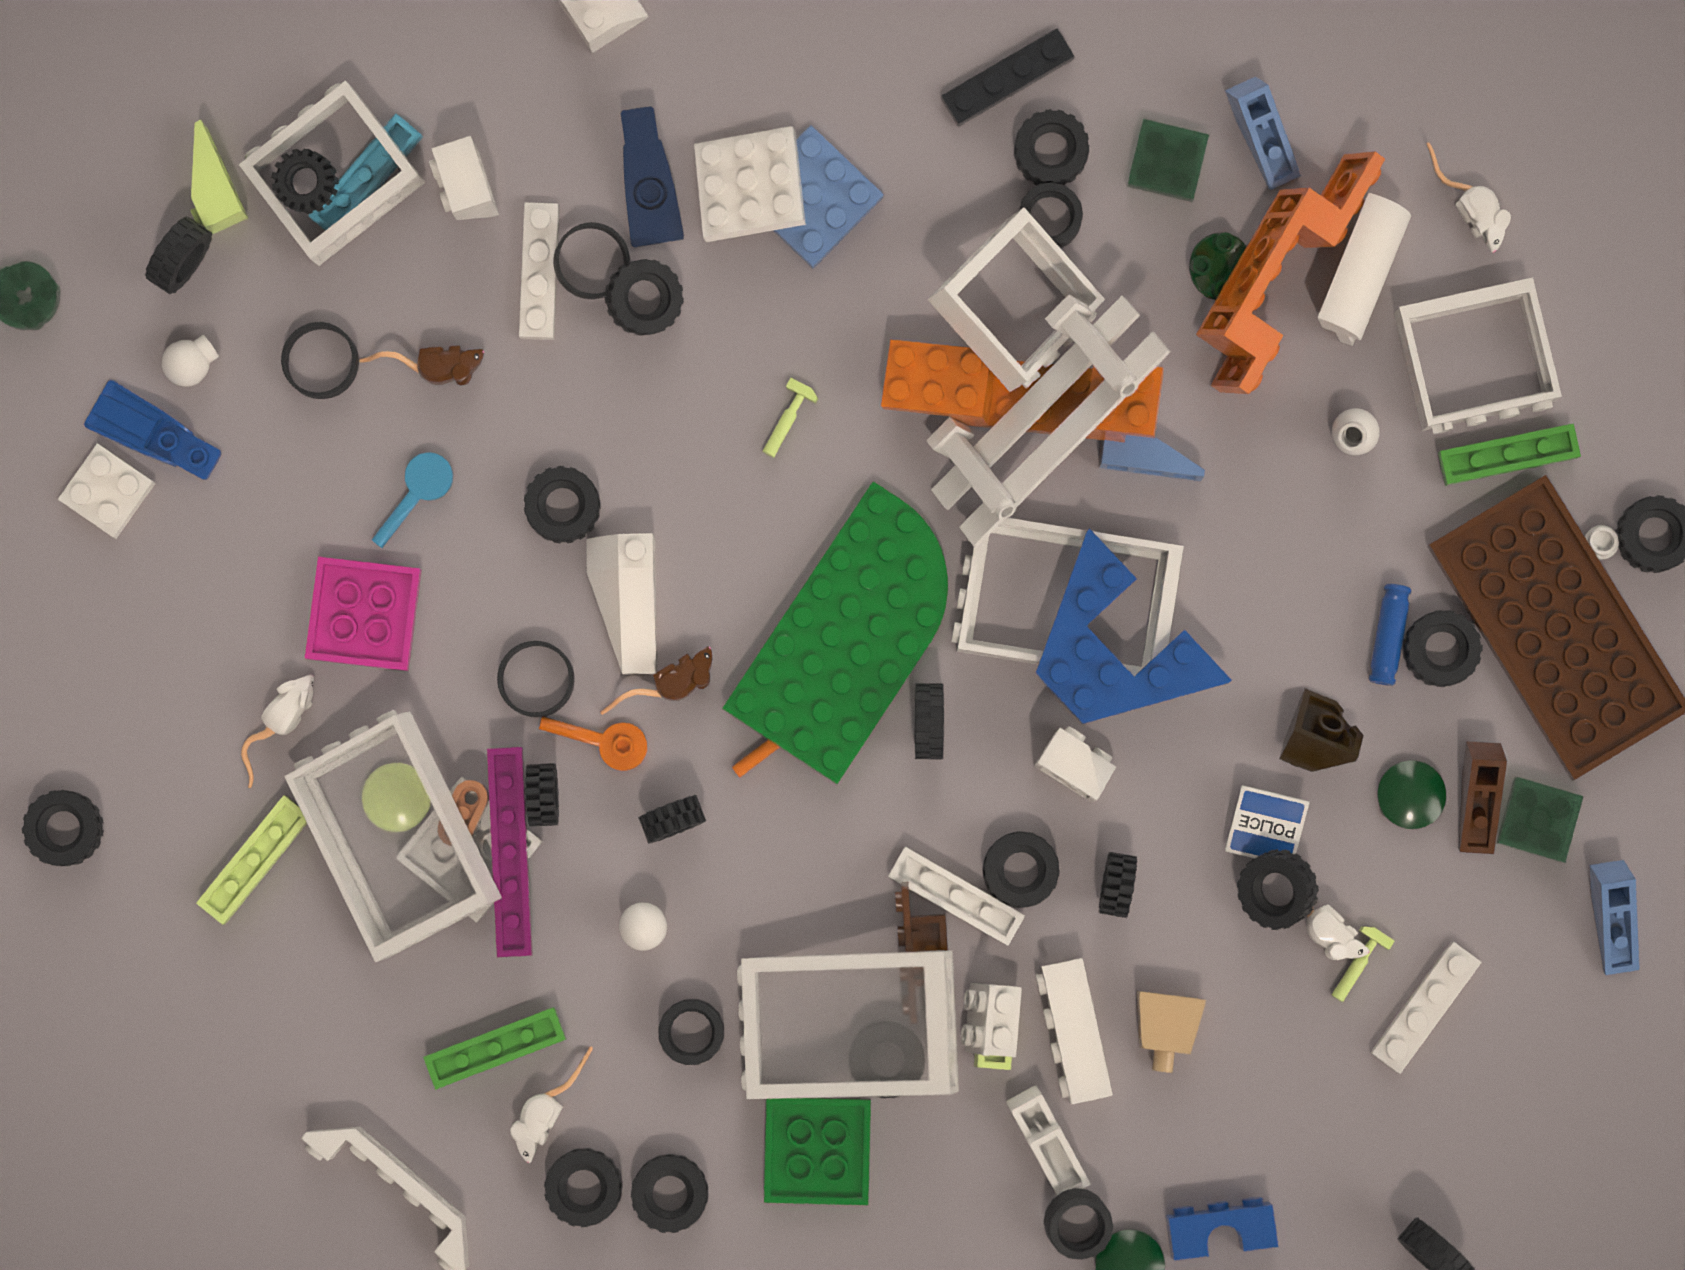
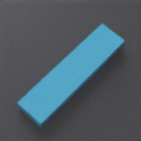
[309,114,423,231]

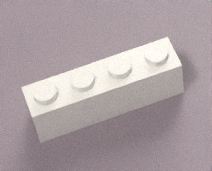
[1036,958,1113,1104]

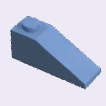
[1225,77,1301,190]
[1099,435,1205,481]
[1590,860,1640,975]

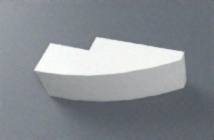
[1006,1085,1091,1195]

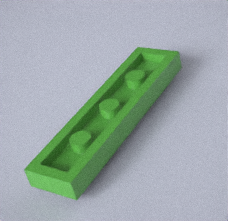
[1438,423,1581,486]
[423,1007,567,1090]

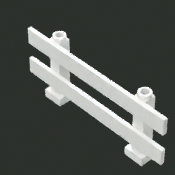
[926,294,1171,547]

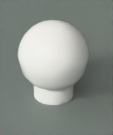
[161,335,219,387]
[1332,408,1380,456]
[619,902,667,951]

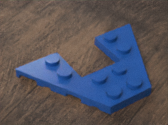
[1035,529,1232,724]

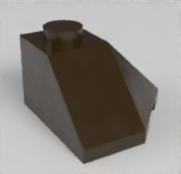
[1279,689,1364,772]

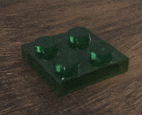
[1127,119,1209,202]
[1496,777,1584,863]

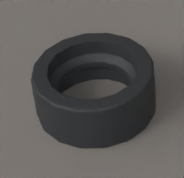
[1019,182,1083,249]
[658,999,724,1065]
[1043,1188,1114,1260]

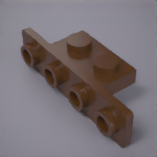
[895,882,948,1024]

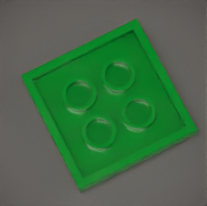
[764,1098,871,1206]

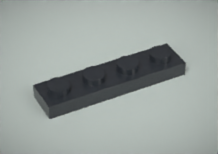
[941,28,1075,127]

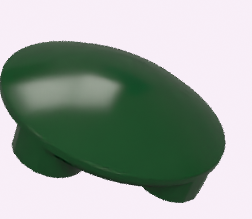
[1189,232,1247,300]
[1377,760,1446,829]
[1095,1229,1165,1270]

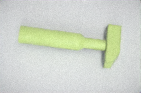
[762,378,818,458]
[1331,926,1395,1002]

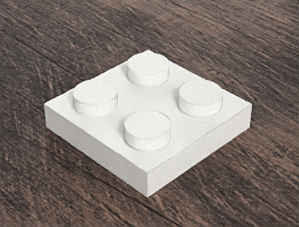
[58,443,156,539]

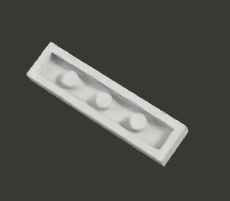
[519,203,560,340]
[888,847,1025,946]
[1370,941,1482,1074]

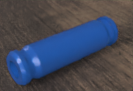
[1368,584,1412,686]

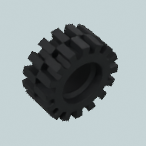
[271,148,339,214]
[525,763,559,827]
[638,795,706,844]
[1099,852,1137,918]

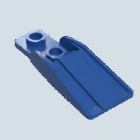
[84,380,222,480]

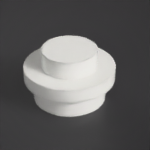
[1585,525,1619,560]

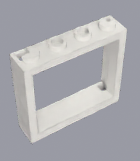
[239,81,426,266]
[927,208,1105,392]
[1394,277,1562,434]

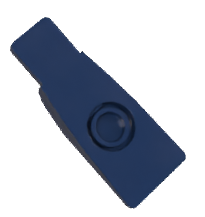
[620,106,684,247]

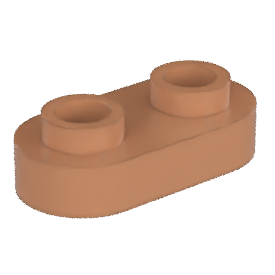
[438,780,489,846]

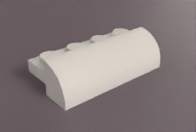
[1318,193,1412,346]

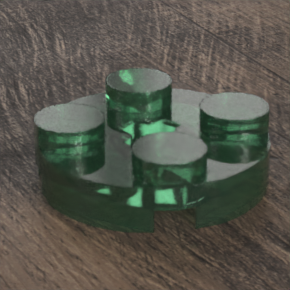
[0,261,61,331]

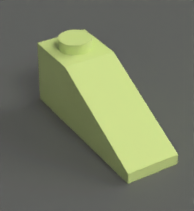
[190,120,248,235]

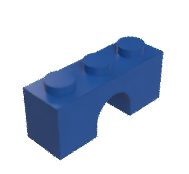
[1165,1197,1279,1261]

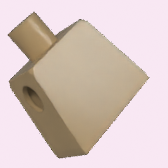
[1136,991,1206,1073]

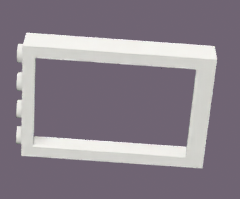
[952,518,1184,676]

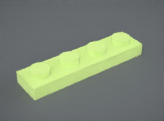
[196,795,307,925]

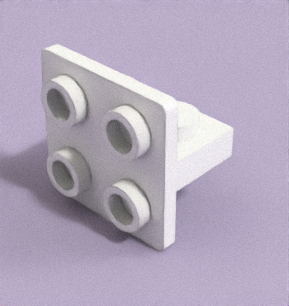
[961,983,1022,1057]

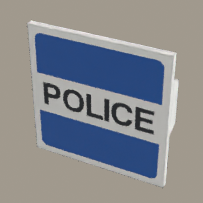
[1225,785,1310,858]

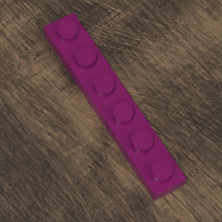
[487,747,533,958]

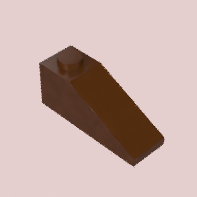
[1459,741,1507,854]

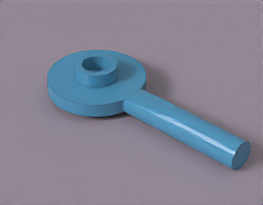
[372,453,453,548]

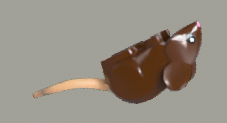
[359,345,484,386]
[600,646,713,715]

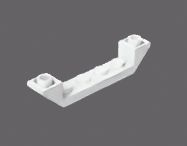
[301,1126,469,1270]

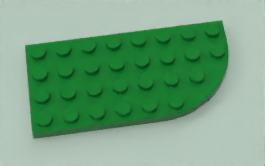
[722,481,948,785]

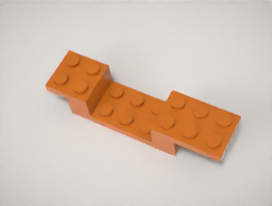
[1196,151,1385,394]
[881,339,1164,442]

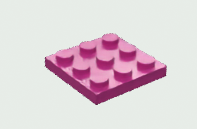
[305,557,422,671]

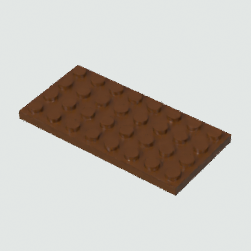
[1427,475,1685,781]

